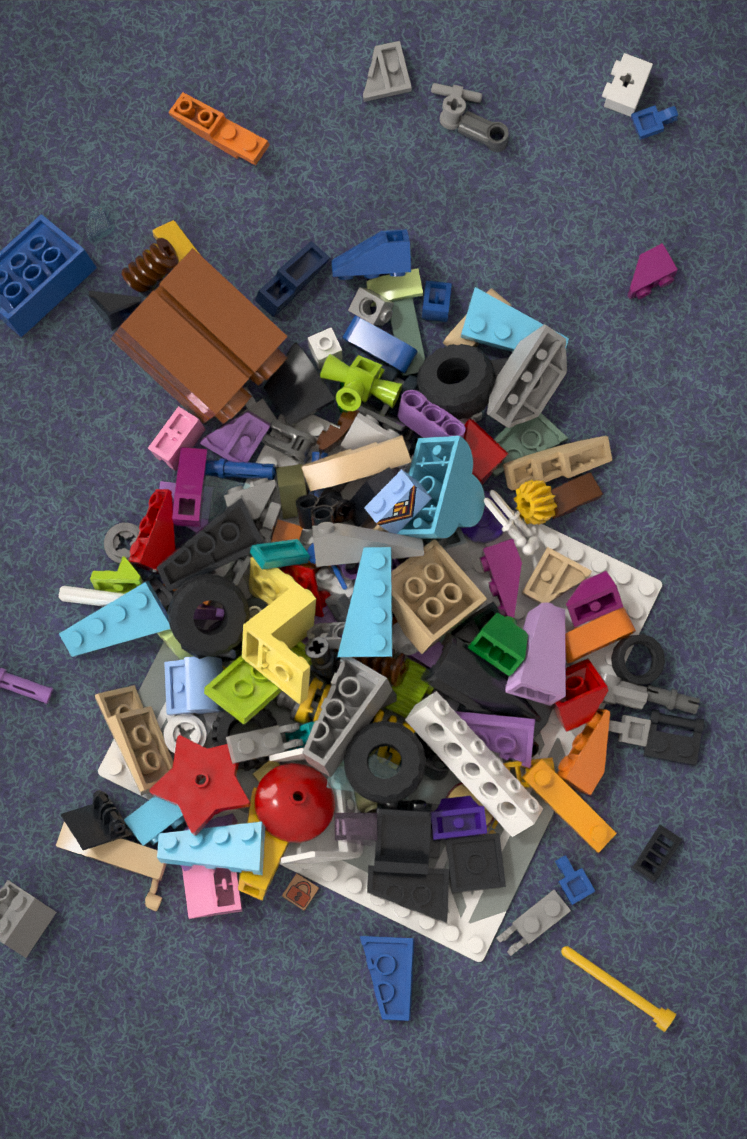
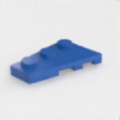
[360,936,415,1021]

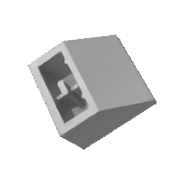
[340,413,400,475]
[0,880,57,958]

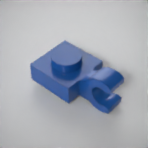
[631,106,678,140]
[555,855,595,905]

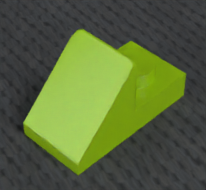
[90,556,143,594]

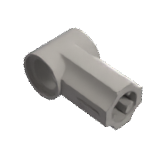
[599,673,648,709]

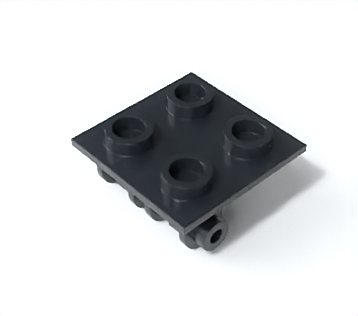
[61,790,132,851]

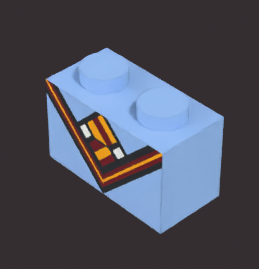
[364,469,432,534]

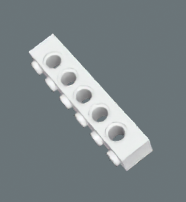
[405,691,543,837]

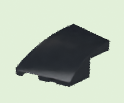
[264,342,335,427]

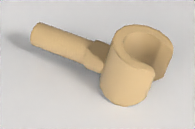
[145,878,163,911]

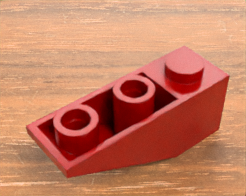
[128,489,175,574]

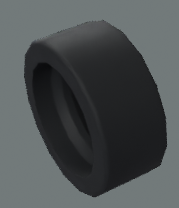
[611,634,665,685]

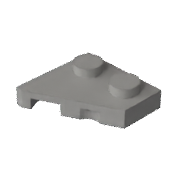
[363,41,412,102]

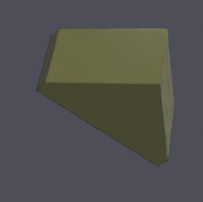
[276,464,307,519]

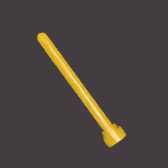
[561,946,677,1032]

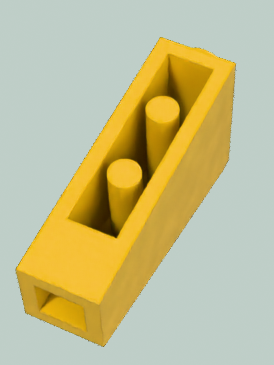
[238,787,290,901]

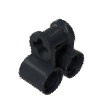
[296,490,355,530]

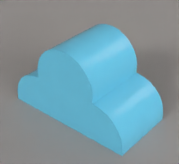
[397,436,485,539]

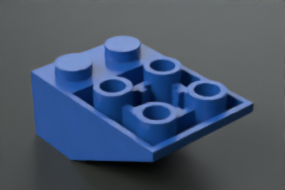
[331,229,411,280]

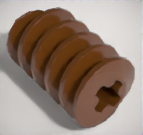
[122,238,179,293]
[352,648,410,687]

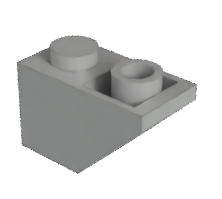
[224,478,276,522]

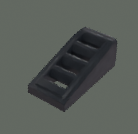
[631,825,682,884]

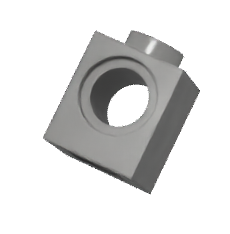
[348,287,394,326]

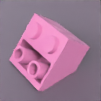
[182,865,242,919]

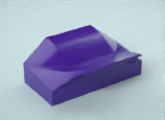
[431,796,487,840]

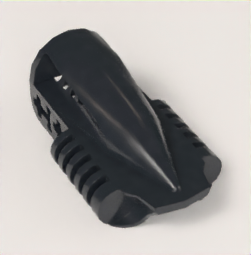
[420,633,553,737]

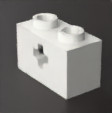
[602,53,653,117]

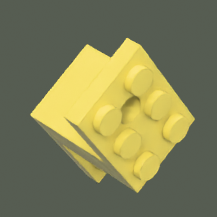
[242,557,316,704]

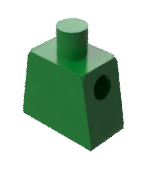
[468,613,528,676]

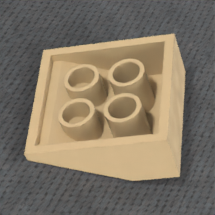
[392,539,487,654]

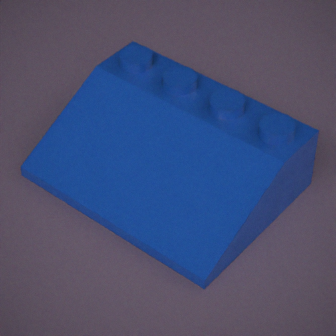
[0,214,97,337]

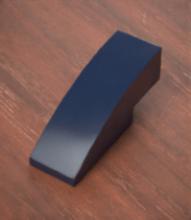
[255,241,330,318]

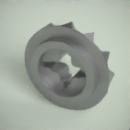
[104,523,140,564]

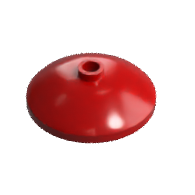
[254,763,335,843]

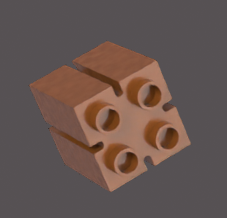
[111,248,288,424]

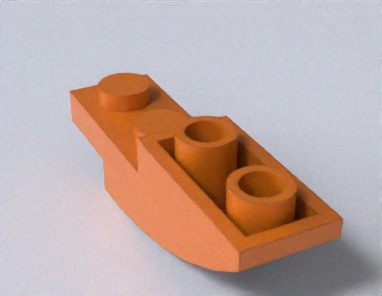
[169,92,269,166]

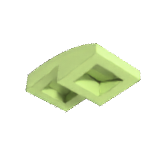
[366,268,423,307]

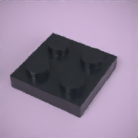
[445,833,506,894]

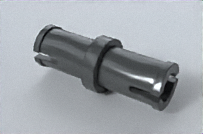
[647,684,700,715]

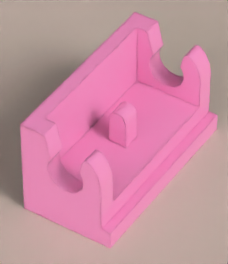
[148,406,206,471]

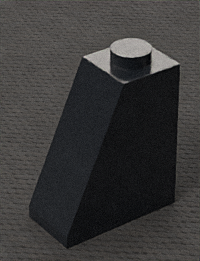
[350,467,395,527]

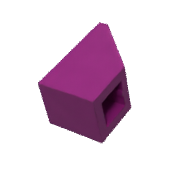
[628,243,678,299]

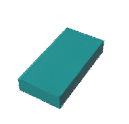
[250,539,310,570]

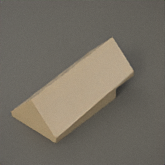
[95,685,173,796]

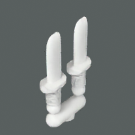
[484,490,540,556]

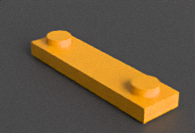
[522,759,617,853]

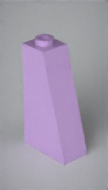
[506,602,566,706]

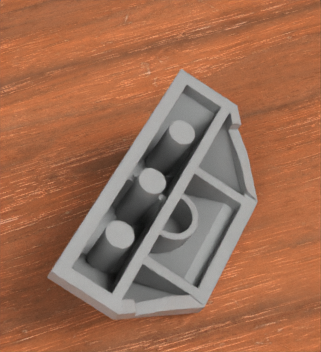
[487,324,567,428]

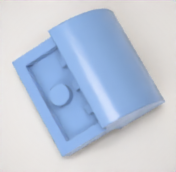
[164,656,224,716]

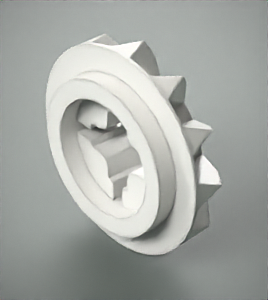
[164,714,207,754]

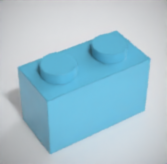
[124,796,185,846]

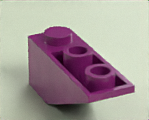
[172,447,207,527]
[479,539,522,618]

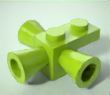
[320,354,403,411]

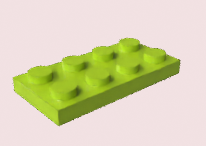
[204,641,312,725]

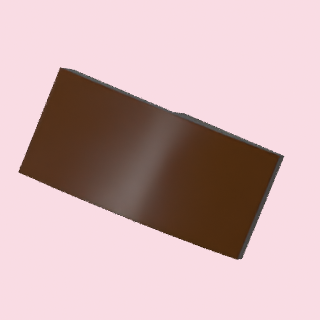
[316,410,360,454]
[551,472,603,520]

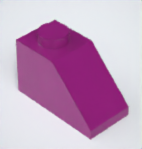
[566,571,623,627]

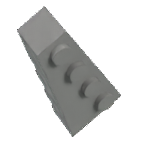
[302,657,393,777]

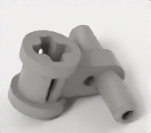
[431,83,482,130]

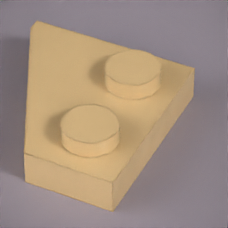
[522,547,592,604]

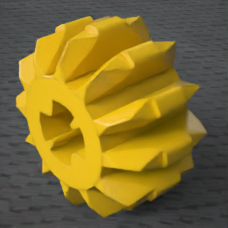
[513,480,557,525]

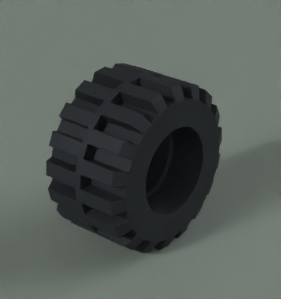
[211,708,277,771]

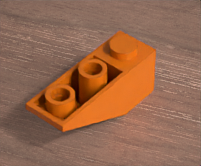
[557,708,610,795]

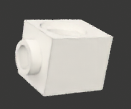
[308,328,343,369]

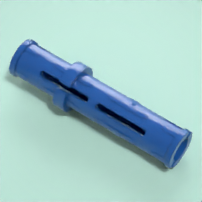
[205,458,276,481]

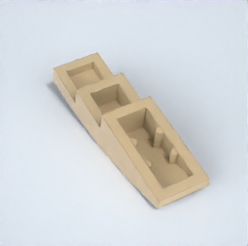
[301,435,412,491]
[503,436,612,491]
[56,822,167,881]

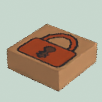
[282,873,319,911]

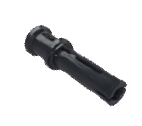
[305,637,338,685]

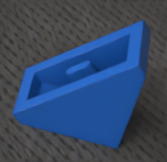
[422,280,452,322]

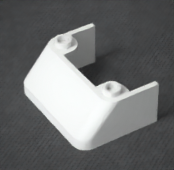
[269,748,364,864]

